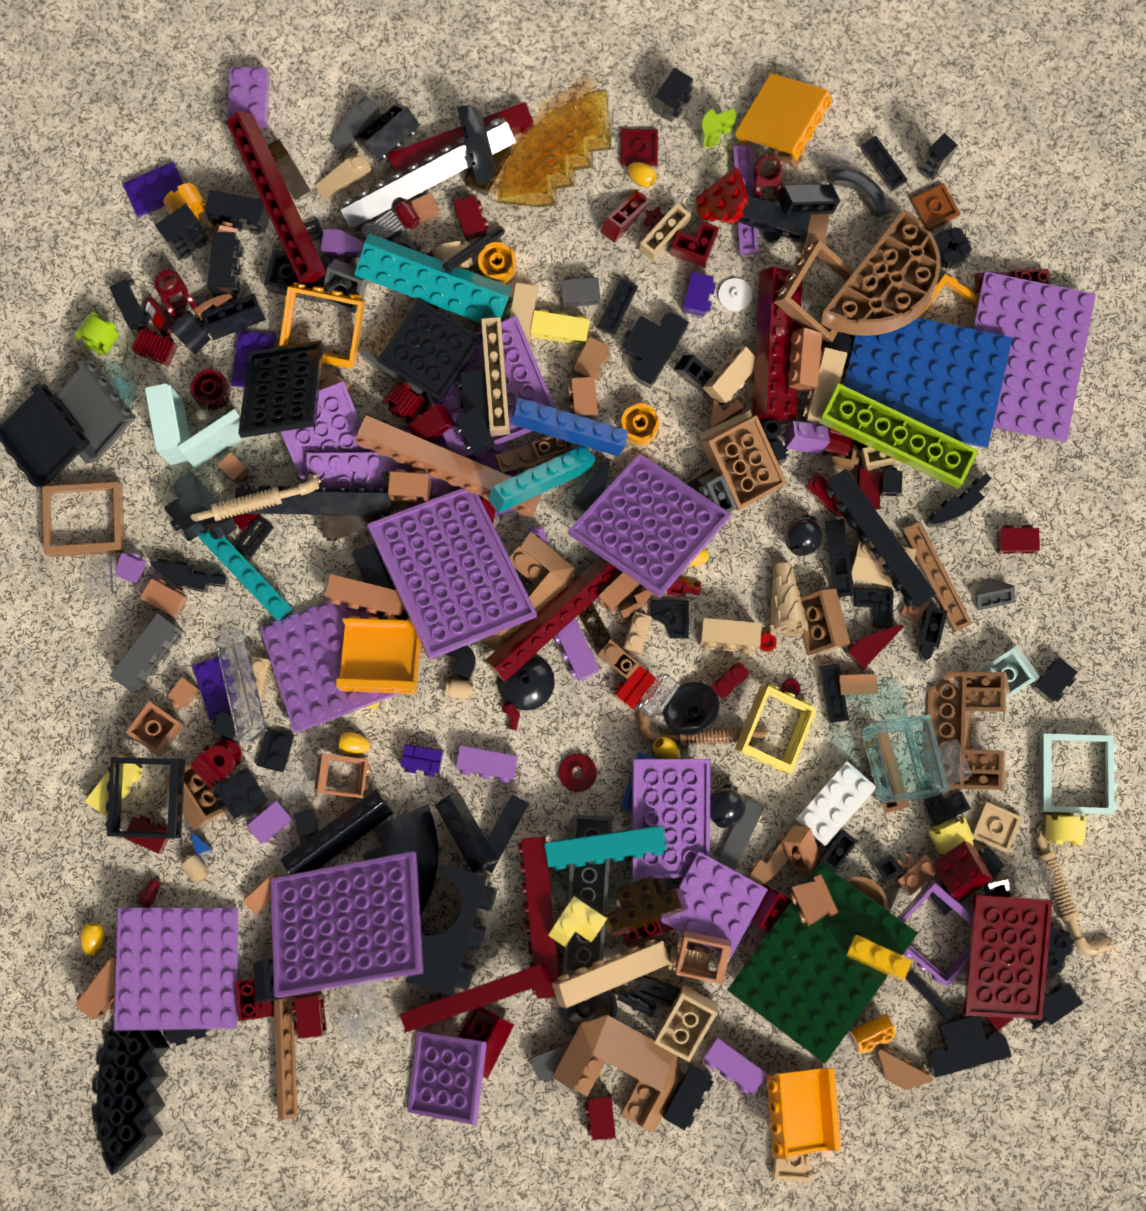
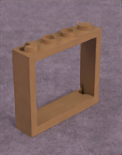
[774,240,854,344]
[42,480,125,557]

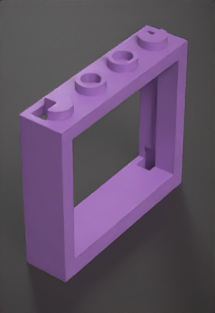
[897,878,972,987]

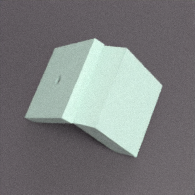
[145,383,244,469]

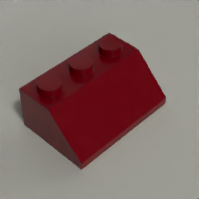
[458,1007,515,1079]

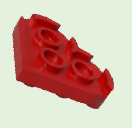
[695,167,748,224]

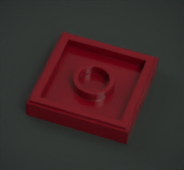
[621,129,658,167]

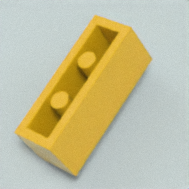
[847,935,912,982]

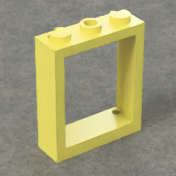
[734,684,817,774]

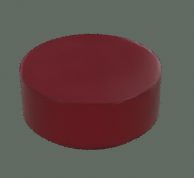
[781,679,801,697]

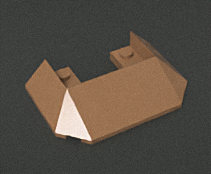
[481,531,575,651]
[926,672,1010,790]
[551,1015,682,1133]

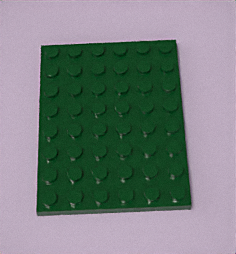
[727,862,918,1064]

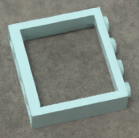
[1039,734,1117,815]

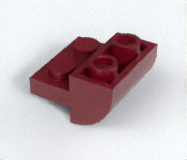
[235,978,274,1021]

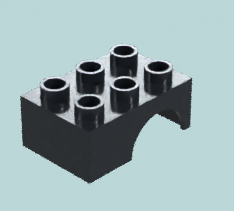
[405,864,498,996]

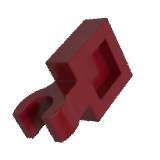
[667,576,701,597]

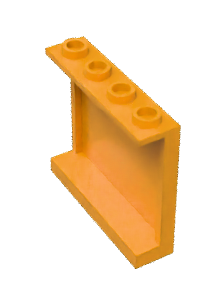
[735,73,832,161]
[336,616,421,694]
[767,1068,841,1159]

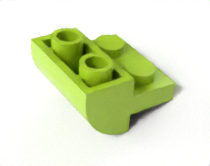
[700,108,737,148]

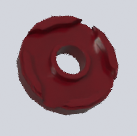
[559,753,597,792]

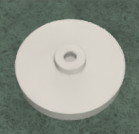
[718,278,752,312]

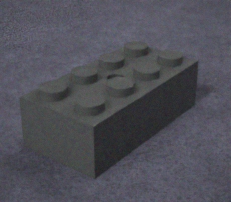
[109,613,183,693]

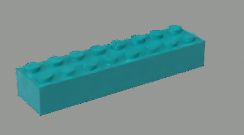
[354,233,512,323]

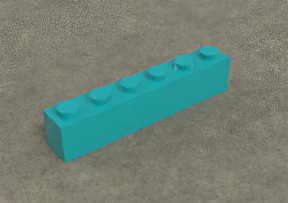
[488,446,595,513]
[198,530,293,621]
[545,825,668,870]

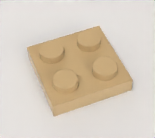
[972,802,1023,854]

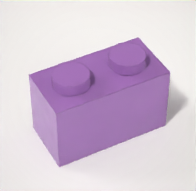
[784,420,830,454]
[246,801,294,845]

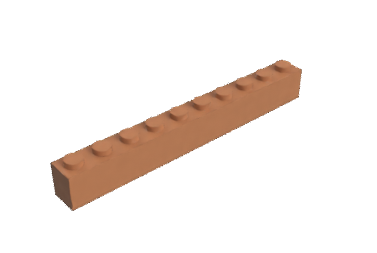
[355,415,542,517]

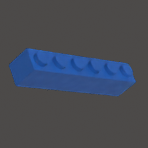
[510,397,628,456]

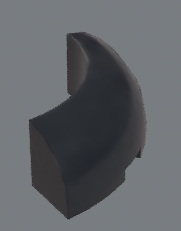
[457,105,496,186]
[826,166,891,216]

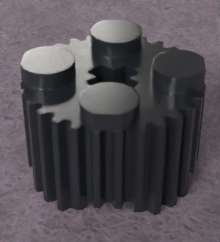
[935,227,971,270]

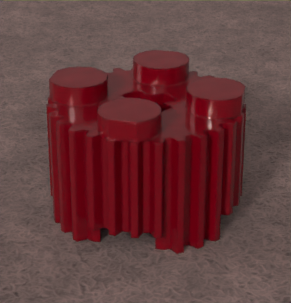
[189,368,231,411]
[381,382,426,424]

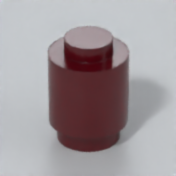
[394,201,420,230]

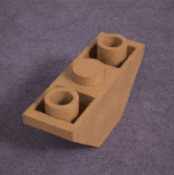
[876,1047,934,1090]

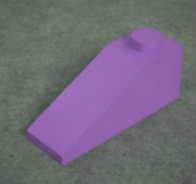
[321,227,364,258]

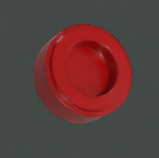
[759,632,777,652]

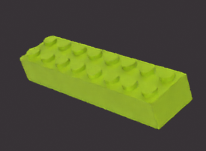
[819,383,979,489]

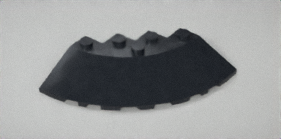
[363,804,438,916]
[92,1019,170,1176]

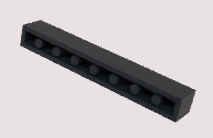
[824,468,936,610]
[235,485,391,516]

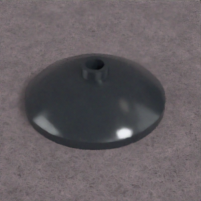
[497,655,555,711]
[663,682,720,735]
[558,989,617,1034]

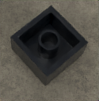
[653,67,694,123]
[211,767,268,825]

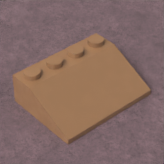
[700,415,787,510]

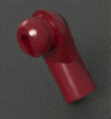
[480,497,496,524]
[501,703,520,731]

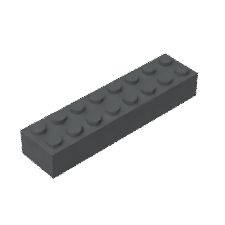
[562,814,613,975]

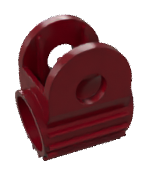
[753,153,783,199]
[154,269,197,319]
[190,738,243,789]

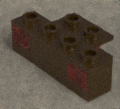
[603,876,688,937]

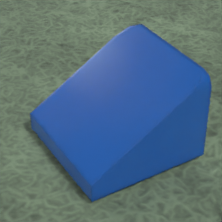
[191,834,214,854]

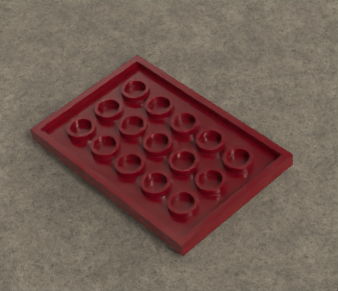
[963,894,1053,1019]

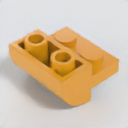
[849,1013,896,1054]

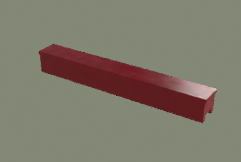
[400,962,554,1033]

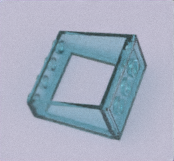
[861,714,949,804]

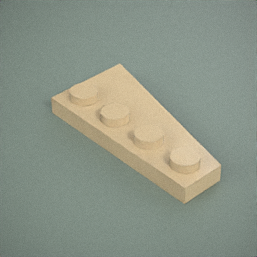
[773,1154,813,1182]

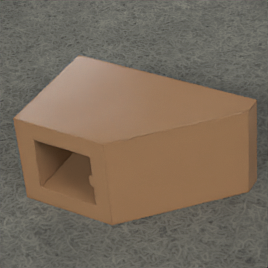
[598,640,640,679]

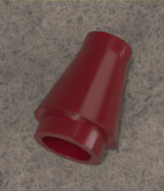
[135,878,161,908]

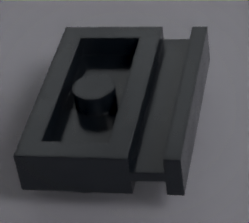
[256,728,295,773]

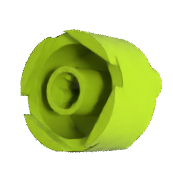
[74,312,119,356]

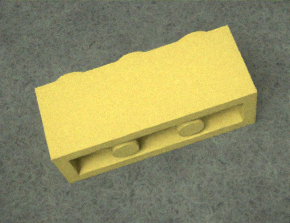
[530,309,590,346]
[85,754,143,816]

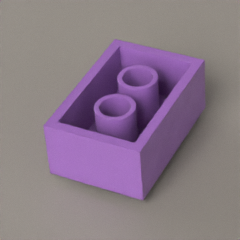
[228,67,270,129]
[702,1036,767,1094]

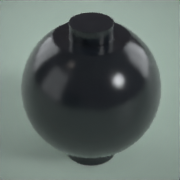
[784,514,822,556]
[710,784,746,828]

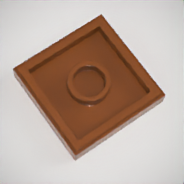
[910,182,961,231]

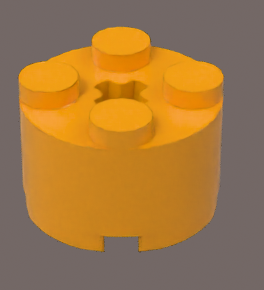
[163,183,206,220]
[478,242,516,284]
[621,403,659,446]

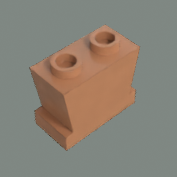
[790,875,838,926]

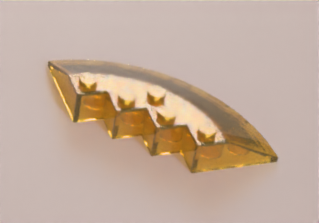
[497,89,611,208]

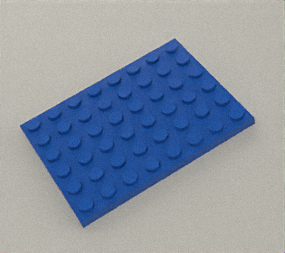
[844,318,1013,449]

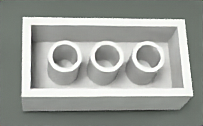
[794,761,877,846]

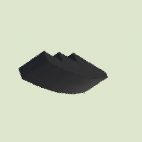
[485,795,529,873]

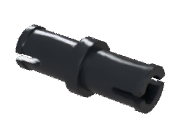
[616,989,657,1018]

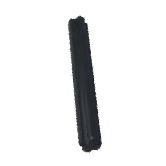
[442,226,505,272]

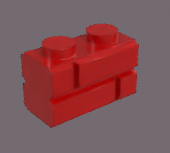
[614,666,656,710]

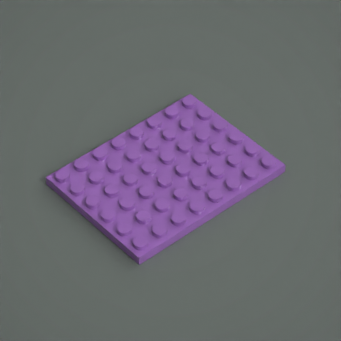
[972,272,1096,442]
[367,488,537,660]
[271,852,423,998]

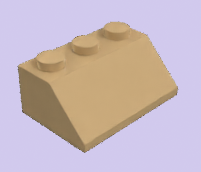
[851,539,916,588]

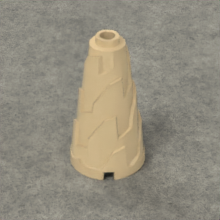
[769,560,809,636]

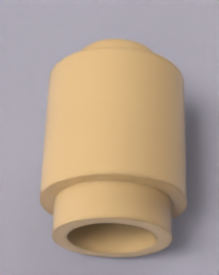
[446,679,474,699]
[181,854,209,884]

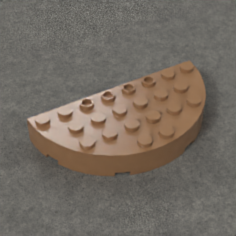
[821,209,940,336]

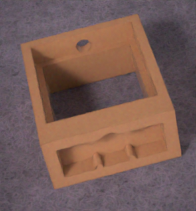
[598,573,642,615]
[314,753,370,799]
[673,931,732,984]

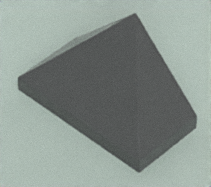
[976,579,1015,610]

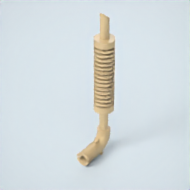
[191,472,321,521]
[1037,831,1115,957]

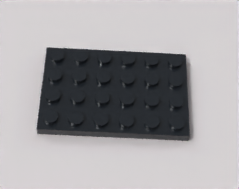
[238,340,324,438]

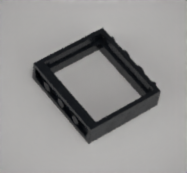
[105,757,185,839]

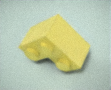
[548,897,607,946]

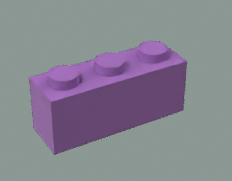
[554,618,600,682]
[456,745,518,783]

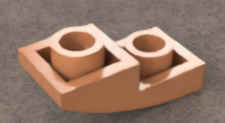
[210,221,238,237]
[194,294,234,323]
[620,588,653,621]
[839,674,878,695]
[242,872,278,915]

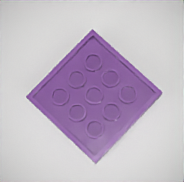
[660,851,768,959]
[407,1032,487,1125]

